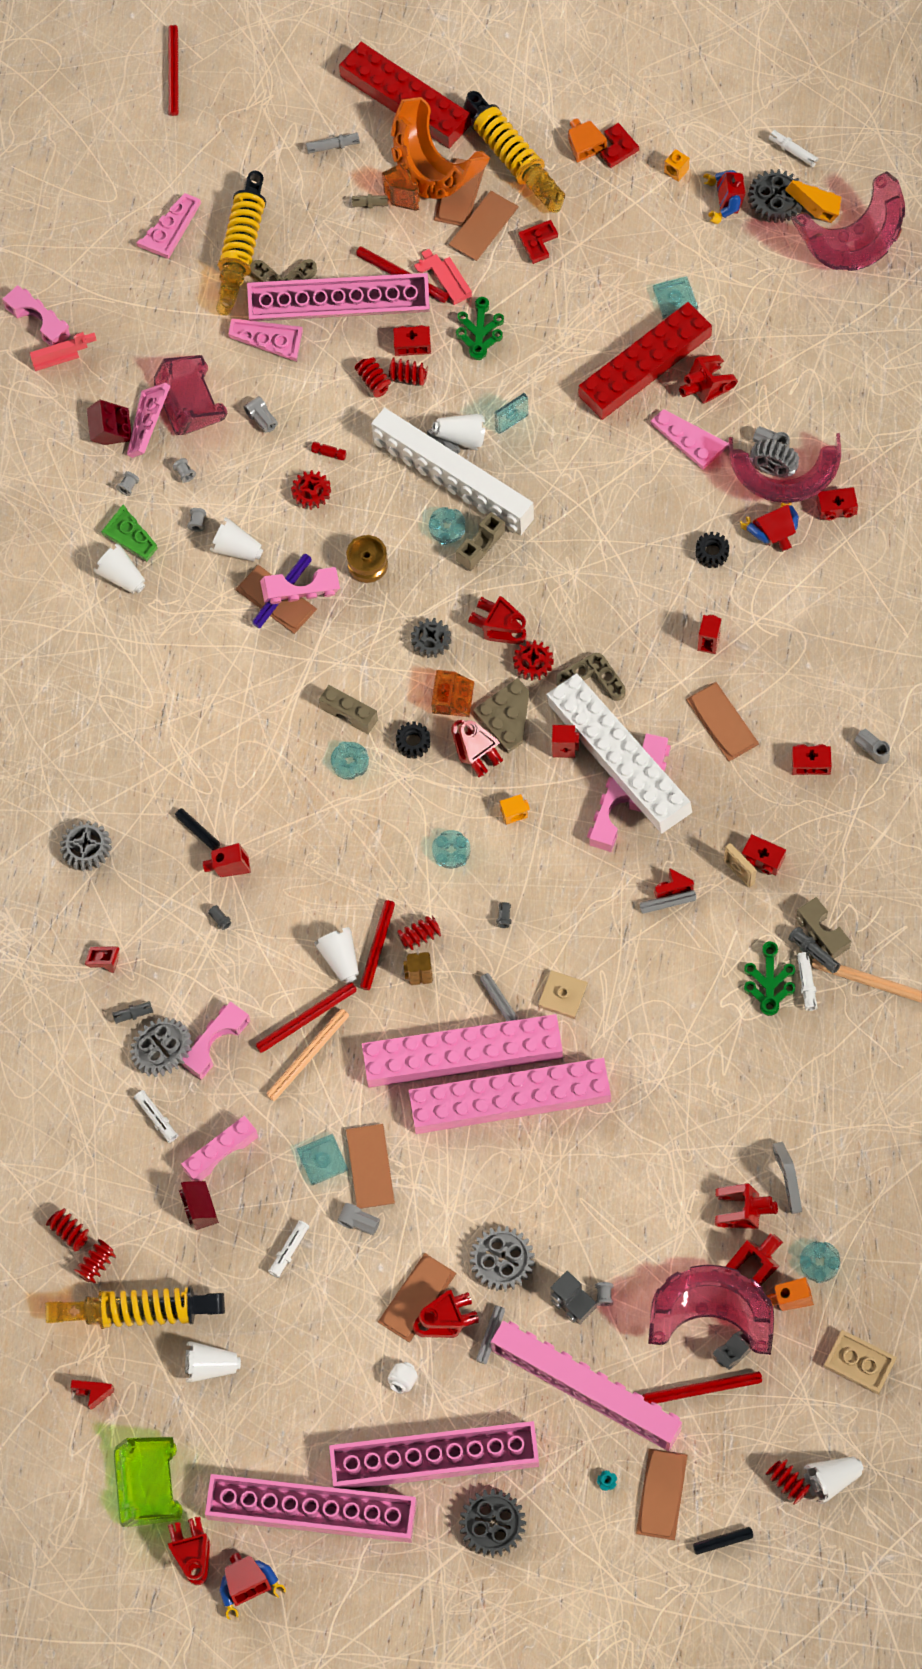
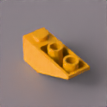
[785,180,841,223]

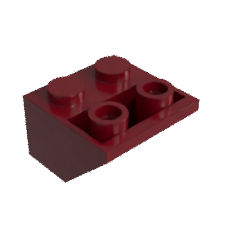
[86,399,132,445]
[179,1181,219,1230]

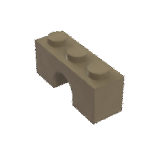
[456,512,505,571]
[319,685,378,735]
[796,897,851,959]

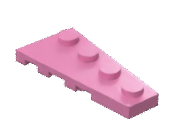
[136,193,201,259]
[228,319,303,362]
[127,383,170,458]
[651,409,729,470]

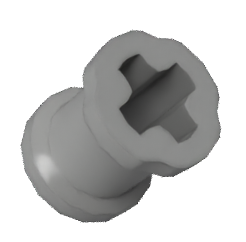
[173,458,196,483]
[116,471,139,496]
[187,508,206,532]
[595,1282,613,1306]

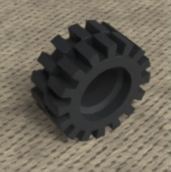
[695,532,729,568]
[396,721,430,759]

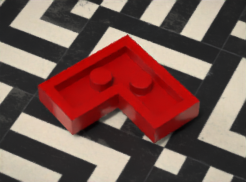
[600,122,639,168]
[518,220,558,264]

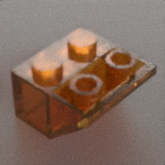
[382,164,420,211]
[431,670,474,717]

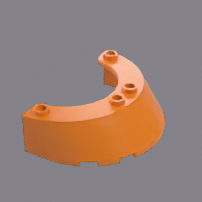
[391,97,490,199]

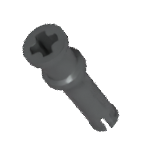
[788,927,841,974]

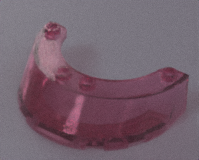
[791,171,905,271]
[728,433,841,503]
[648,1265,774,1355]

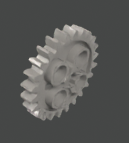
[130,1017,192,1077]
[470,1226,535,1292]

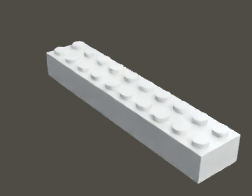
[371,407,534,535]
[546,673,692,834]

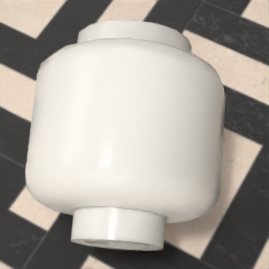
[388,1362,418,1394]

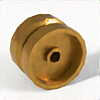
[346,535,388,583]

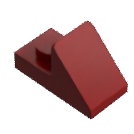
[654,868,694,899]
[85,946,120,973]
[70,1380,114,1410]

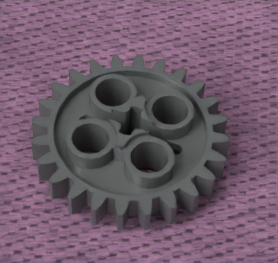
[748,169,804,223]
[459,1489,526,1558]

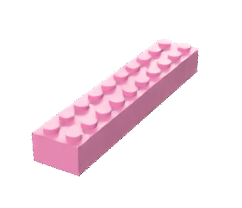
[247,273,430,321]
[362,1014,563,1088]
[409,1058,611,1134]
[491,1321,682,1452]
[329,1421,539,1489]
[205,1474,417,1543]

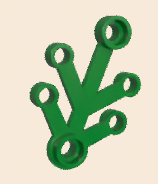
[456,297,504,360]
[744,941,795,1016]

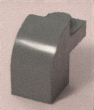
[713,1330,756,1370]

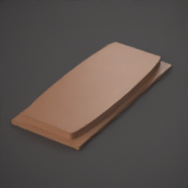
[434,158,485,227]
[449,191,519,261]
[235,565,317,634]
[686,682,759,762]
[346,1124,395,1209]
[378,1253,457,1343]
[636,1449,688,1541]

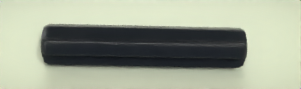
[175,808,220,850]
[693,1527,753,1555]

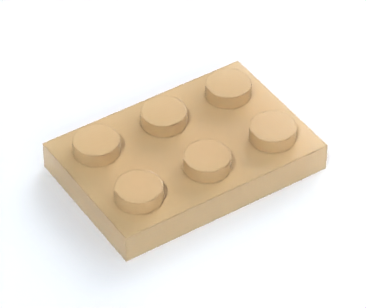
[824,1330,897,1395]

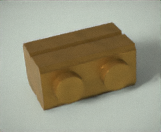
[403,952,433,985]

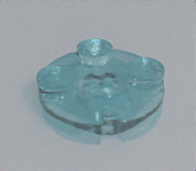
[429,507,465,545]
[331,742,369,780]
[432,830,471,869]
[800,1242,840,1283]

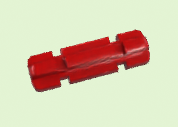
[311,442,347,460]

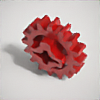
[291,470,331,510]
[513,640,554,681]

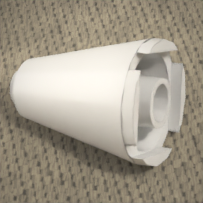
[432,413,485,450]
[210,517,263,562]
[94,544,145,594]
[314,927,359,984]
[185,1341,241,1383]
[803,1456,863,1504]

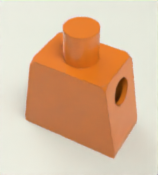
[568,118,607,163]
[765,1277,814,1311]

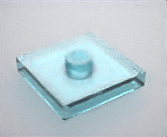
[653,276,698,318]
[495,393,528,434]
[296,1134,348,1186]

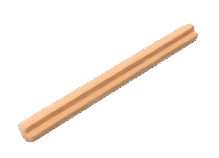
[812,958,922,1003]
[267,1009,349,1101]

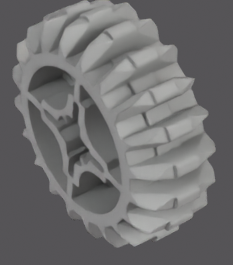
[750,439,799,478]
[60,820,112,872]

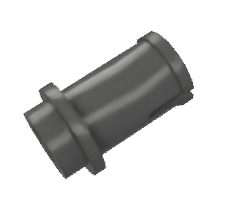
[496,902,512,928]
[208,905,231,930]

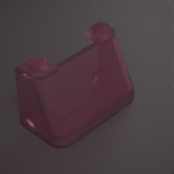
[154,355,228,435]

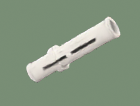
[769,130,819,167]
[797,952,818,1011]
[134,1090,178,1143]
[268,1220,309,1278]

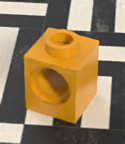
[664,149,690,182]
[500,794,530,825]

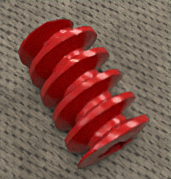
[354,357,391,398]
[389,357,428,386]
[397,915,441,950]
[46,1208,89,1252]
[73,1239,116,1283]
[765,1459,811,1505]

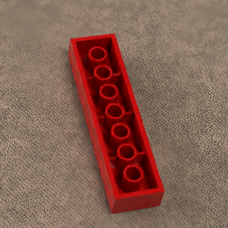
[339,41,471,149]
[578,302,712,420]

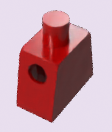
[203,843,251,877]

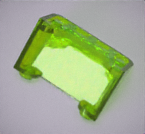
[114,1437,182,1527]

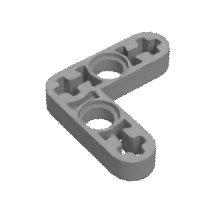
[773,1141,802,1214]

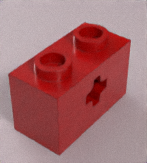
[393,325,431,356]
[816,487,858,521]
[697,615,722,654]
[552,725,579,758]
[792,744,832,775]
[742,834,786,876]

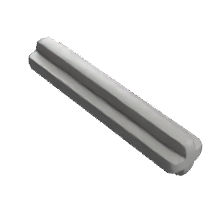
[640,890,696,914]
[480,973,518,1022]
[476,1306,505,1364]

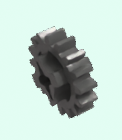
[411,618,452,658]

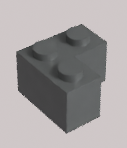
[550,1271,597,1325]

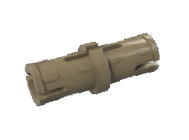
[352,194,389,208]

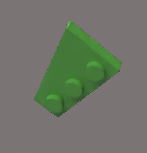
[101,504,158,562]

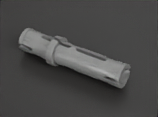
[306,132,360,154]

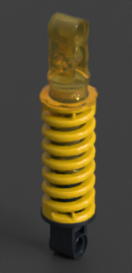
[463,91,565,213]
[216,170,267,316]
[45,1286,225,1329]

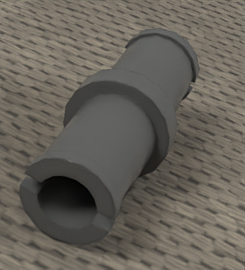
[112,1001,153,1024]

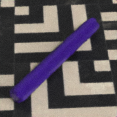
[252,554,312,628]

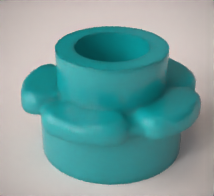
[597,1470,617,1491]

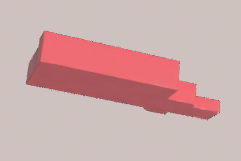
[414,249,472,305]
[30,332,97,371]

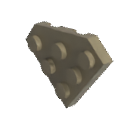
[473,678,530,753]

